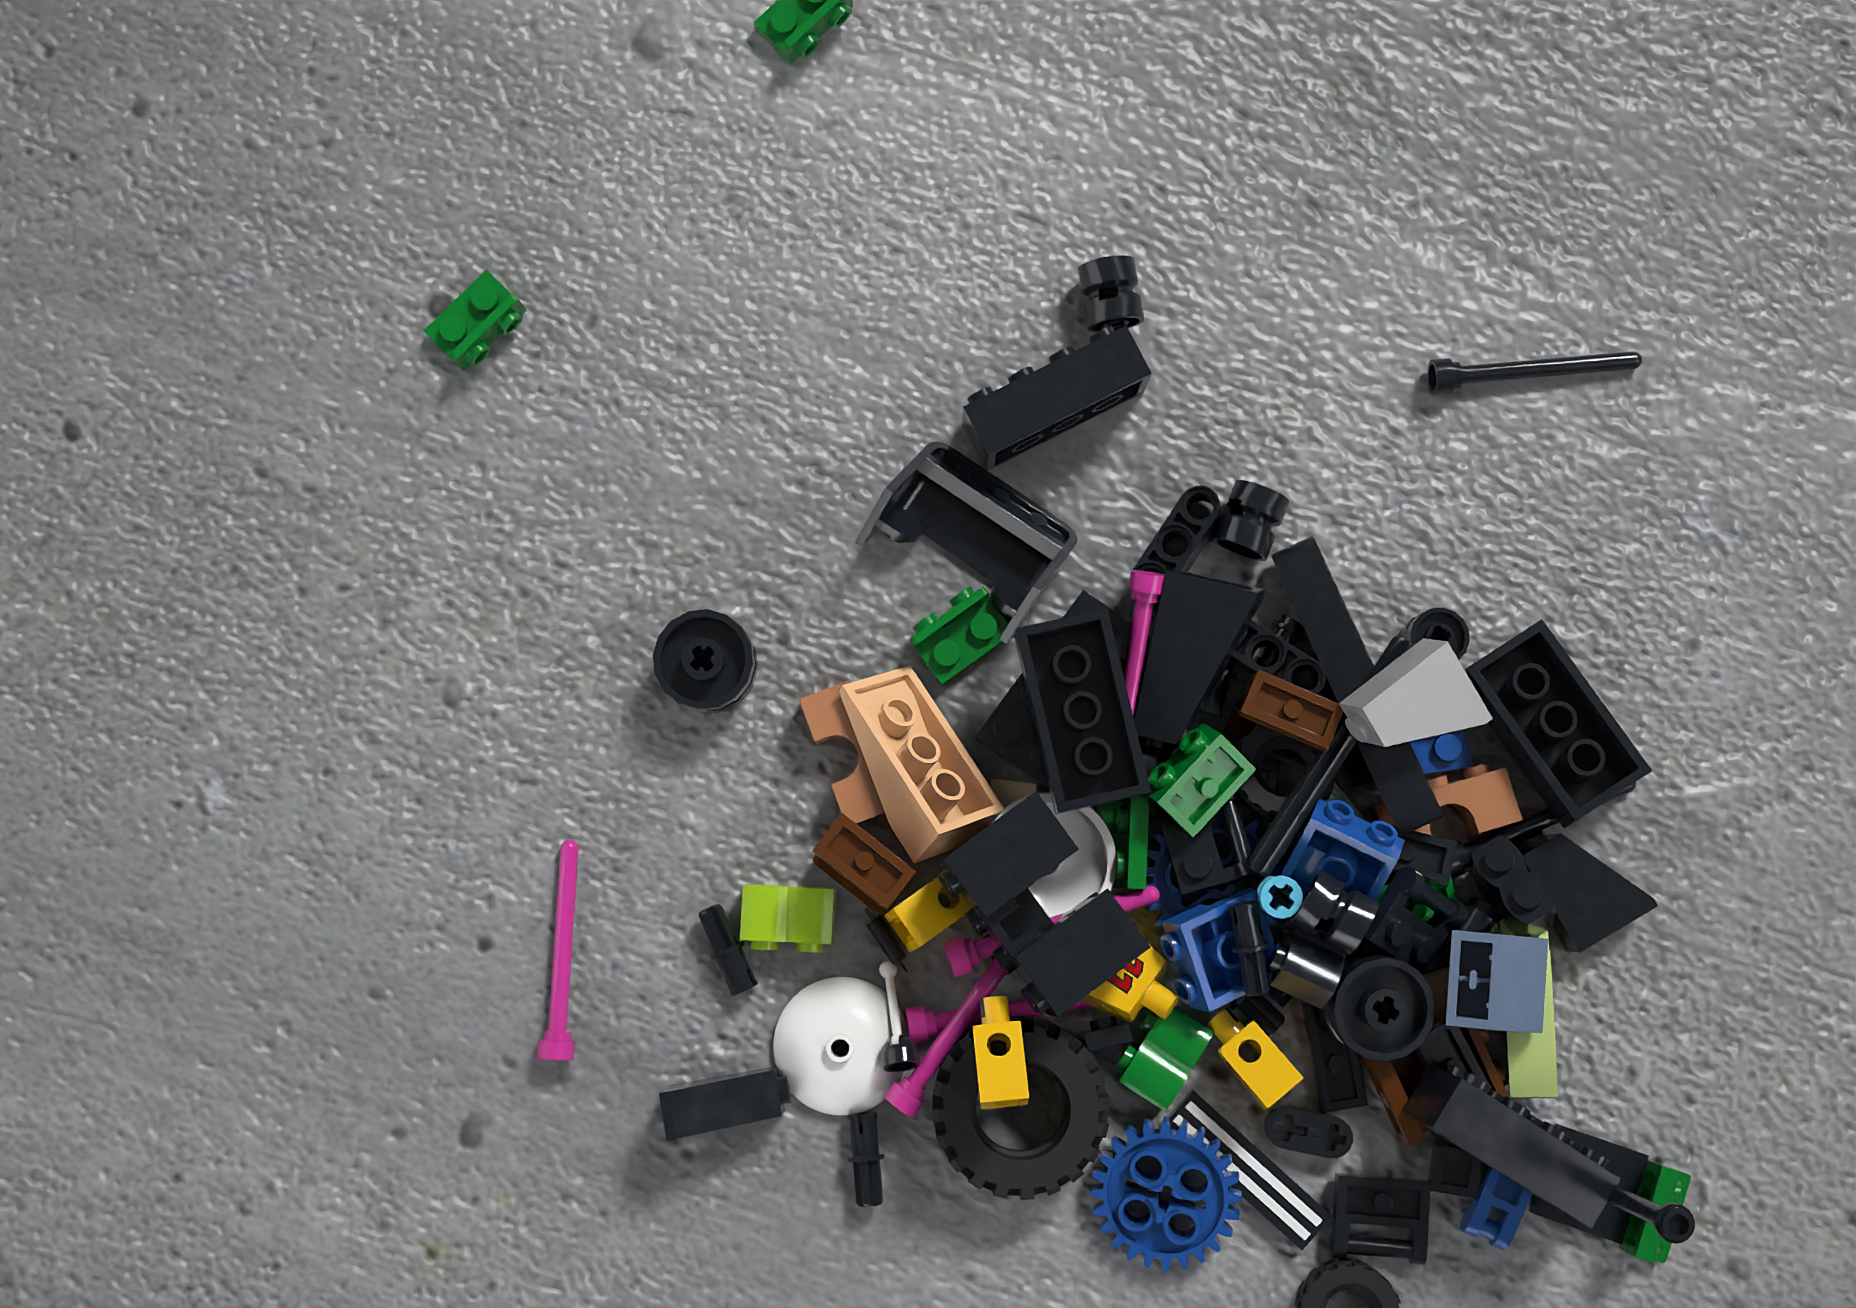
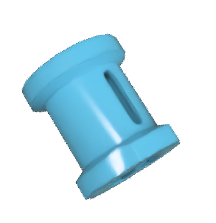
[1256,875,1303,918]

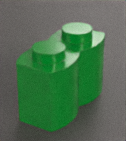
[1114,1007,1214,1112]

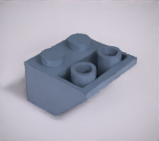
[1446,930,1548,1033]

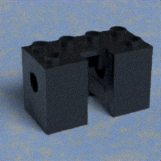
[937,791,1151,1017]

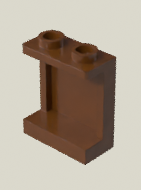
[1224,669,1344,766]
[812,813,916,916]
[1361,1027,1509,1146]

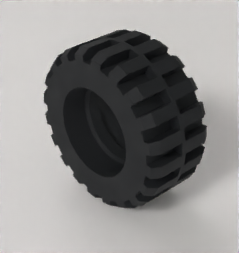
[932,1016,1110,1200]

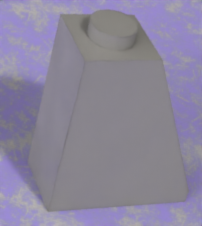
[1339,638,1493,747]

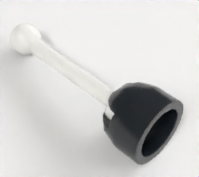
[879,961,920,1072]

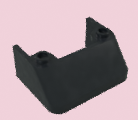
[855,442,1078,644]

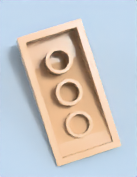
[839,665,1005,864]

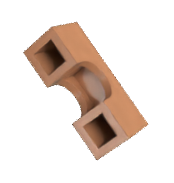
[799,680,885,825]
[1366,762,1523,835]

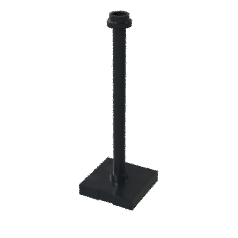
[1529,1123,1695,1244]

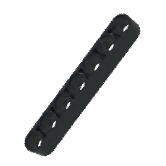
[1271,536,1444,836]

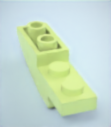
[1499,909,1558,1098]

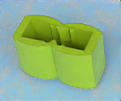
[740,884,836,952]

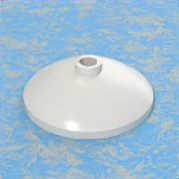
[991,793,1116,918]
[773,977,909,1115]

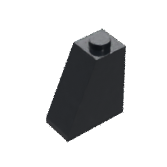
[1519,831,1658,953]
[659,1066,791,1141]

